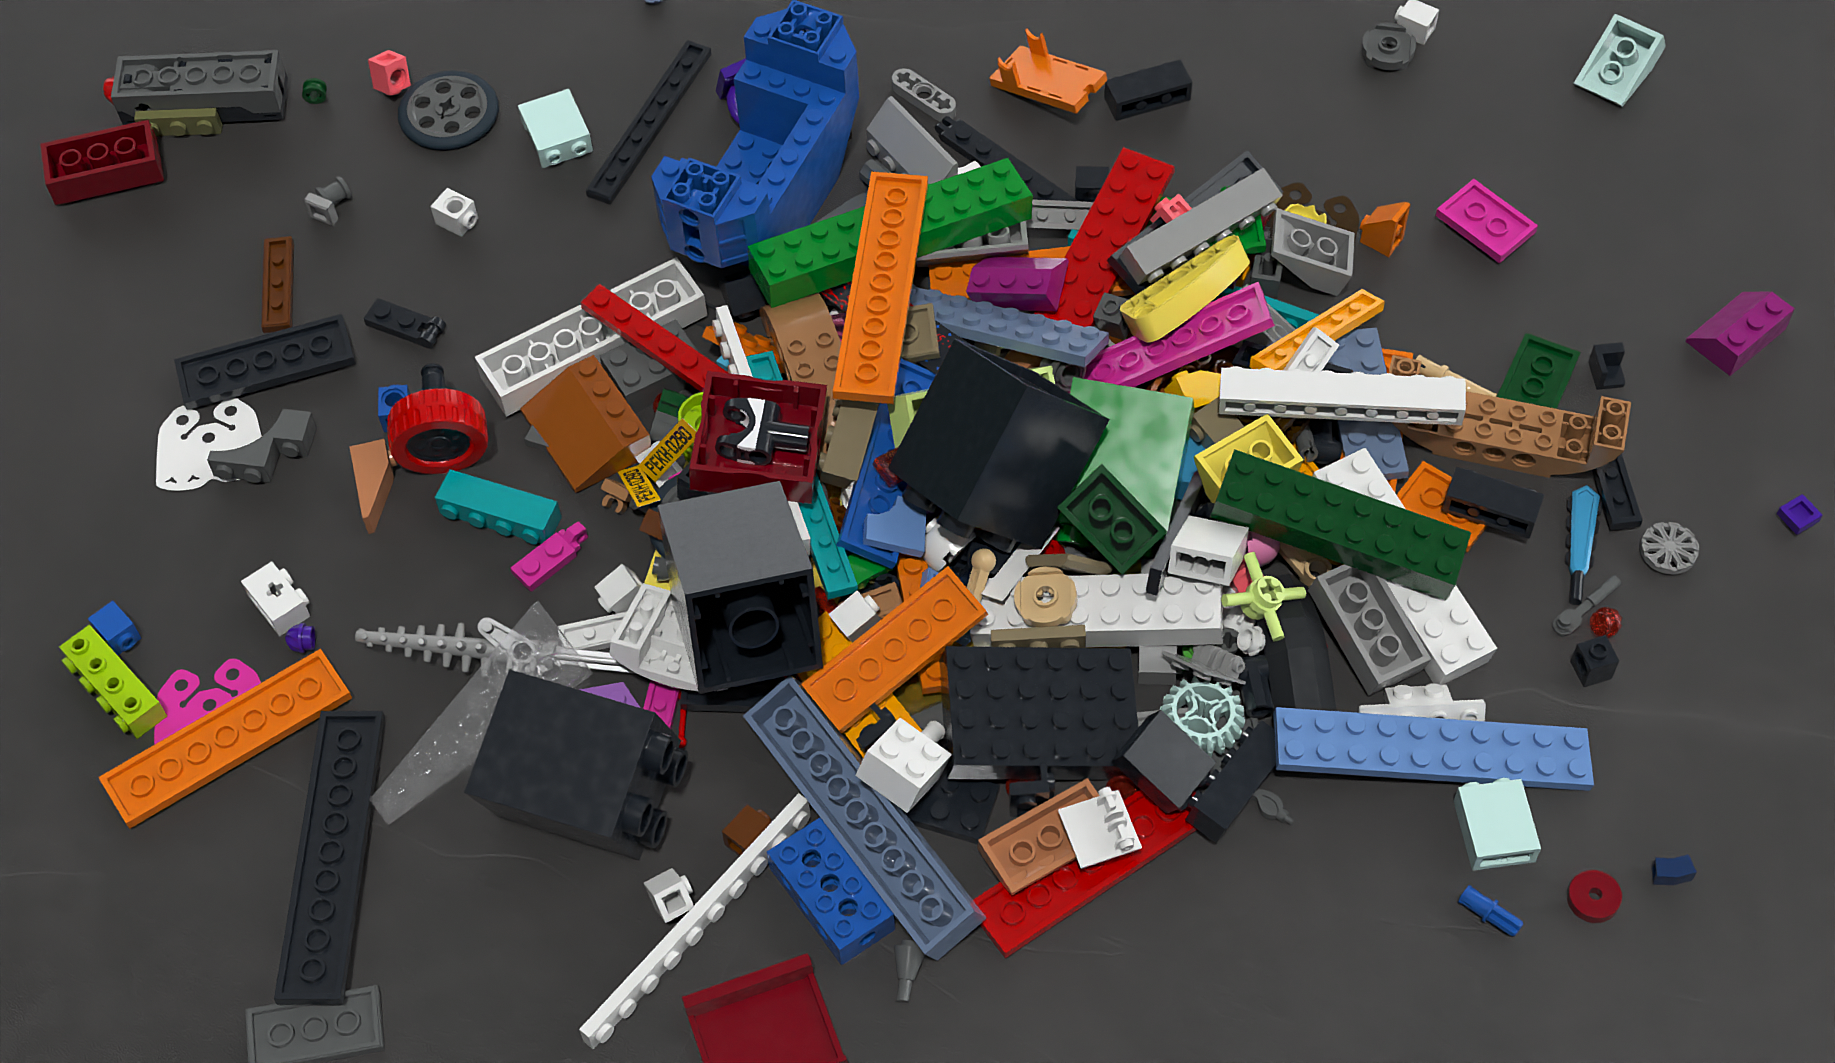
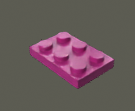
[1435,179,1538,263]

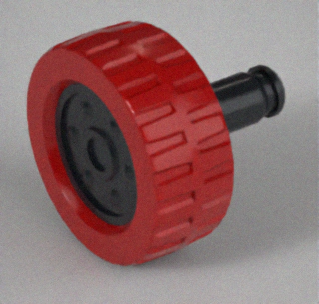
[387,363,488,474]

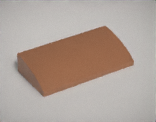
[977,778,1099,895]

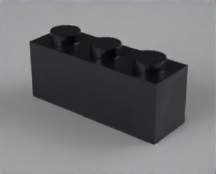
[1104,59,1193,121]
[1442,467,1545,539]

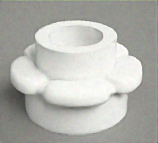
[1237,626,1265,656]

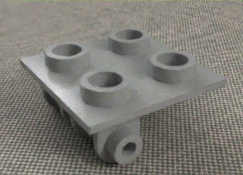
[1161,644,1246,686]

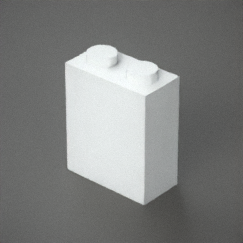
[1168,516,1249,586]

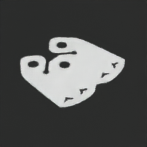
[156,397,262,491]

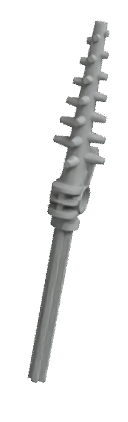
[355,618,637,678]

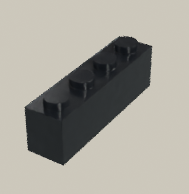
[1185,720,1276,843]

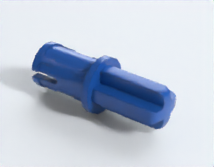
[1458,885,1523,936]

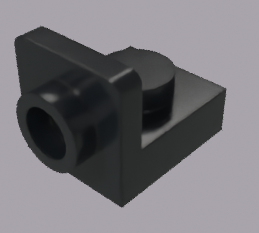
[856,702,897,754]

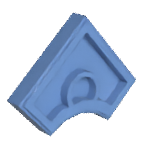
[863,496,926,558]

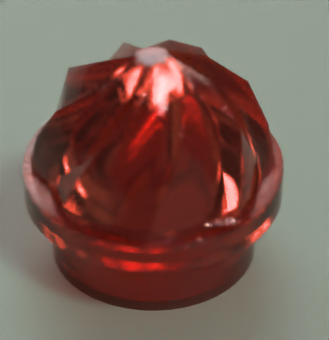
[1590,607,1623,638]

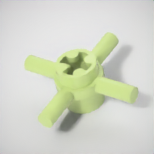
[1221,552,1306,641]

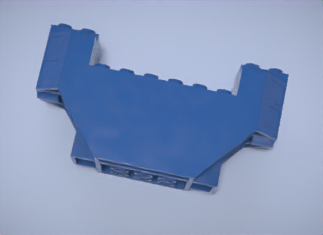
[651,0,859,268]

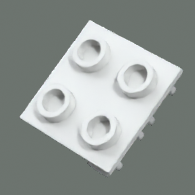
[1058,787,1142,869]

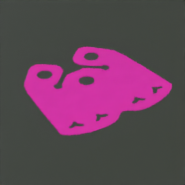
[154,658,261,745]

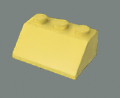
[1194,414,1303,503]

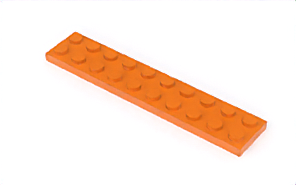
[833,171,928,404]

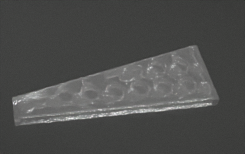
[369,601,593,826]

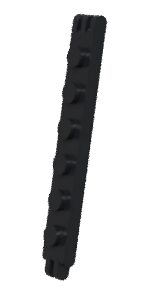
[934,116,1079,231]

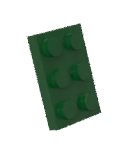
[1497,333,1581,409]

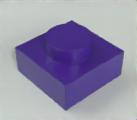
[1777,494,1823,535]

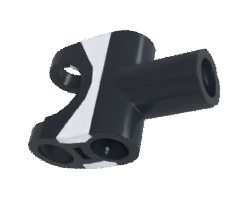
[715,398,810,465]

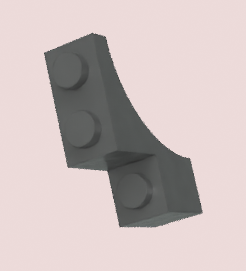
[207,409,317,483]

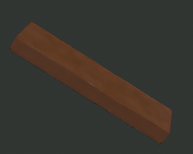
[261,236,294,333]

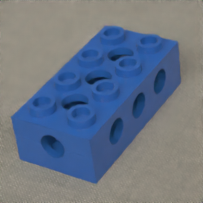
[767,818,895,965]

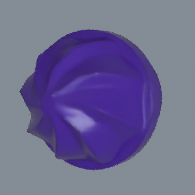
[285,623,316,653]

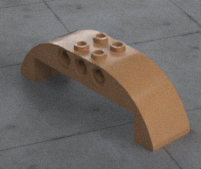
[759,293,842,495]

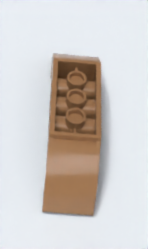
[1389,355,1631,478]

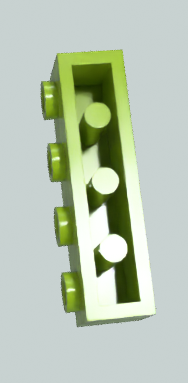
[59,624,167,739]

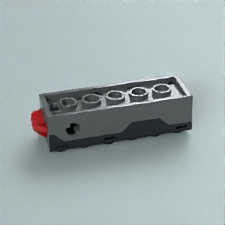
[103,50,288,125]

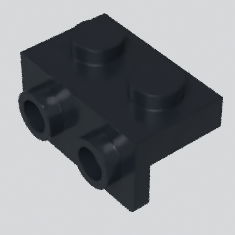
[1009,763,1055,817]

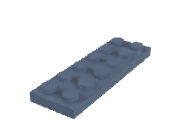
[1327,328,1409,480]

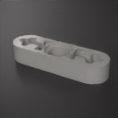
[892,68,956,122]

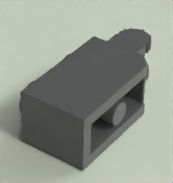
[1250,227,1283,300]

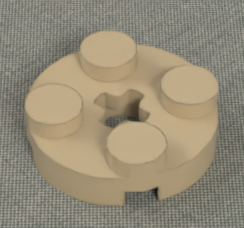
[1014,566,1078,627]

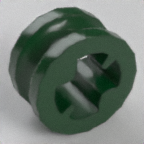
[302,78,327,104]

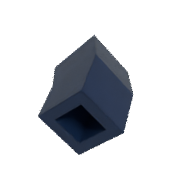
[1651,854,1697,886]

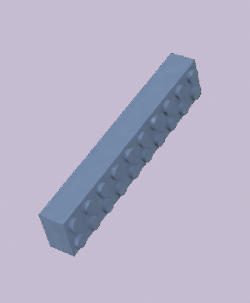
[743,675,986,961]

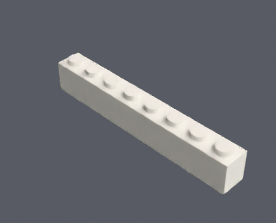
[1219,366,1466,426]

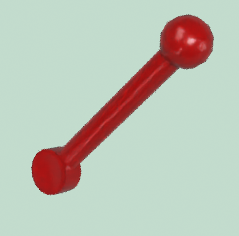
[678,690,687,748]

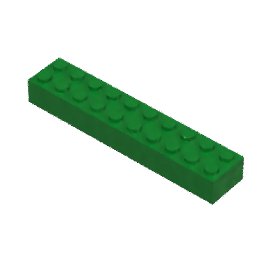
[747,158,1033,308]

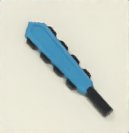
[1565,485,1603,605]

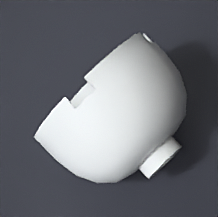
[922,518,980,573]

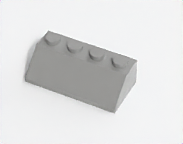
[866,96,958,185]
[916,221,1029,268]

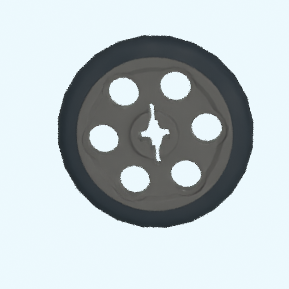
[398,70,499,150]

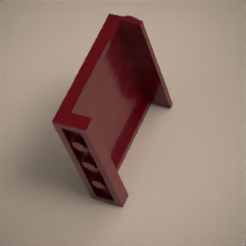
[682,953,848,1063]

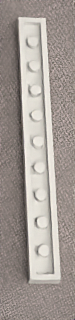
[712,305,810,556]
[579,793,810,1049]

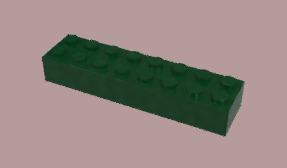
[1210,449,1471,600]

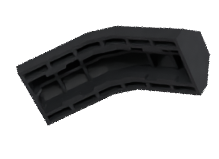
[1253,574,1337,724]

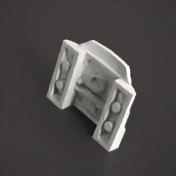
[610,583,728,691]

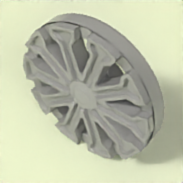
[1640,522,1699,575]

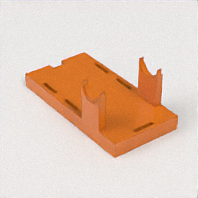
[989,28,1107,114]

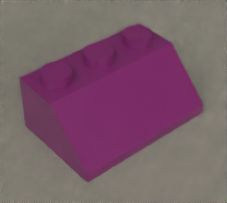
[966,257,1069,312]
[1685,292,1795,376]

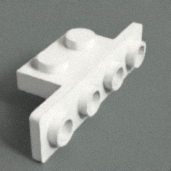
[1358,683,1486,721]

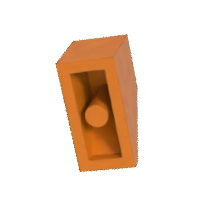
[1360,202,1411,257]

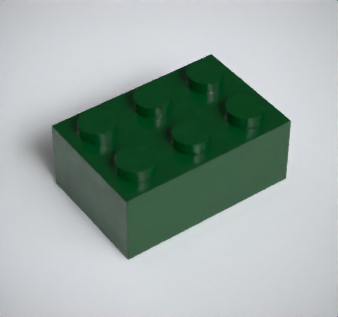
[1057,464,1168,575]

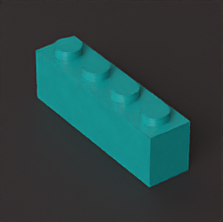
[435,469,562,544]

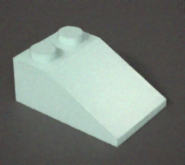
[1574,14,1666,107]

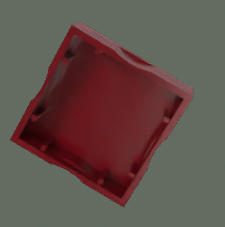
[689,371,827,504]

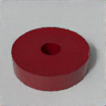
[1567,870,1622,923]

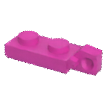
[510,521,588,592]

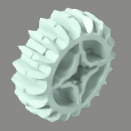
[1160,676,1245,757]

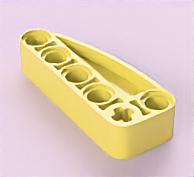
[1120,235,1250,343]

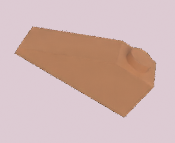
[350,439,397,534]

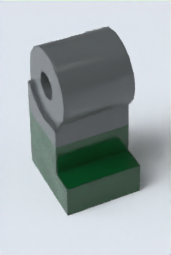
[649,388,689,442]

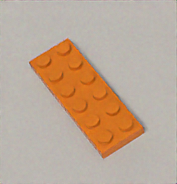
[801,566,988,734]

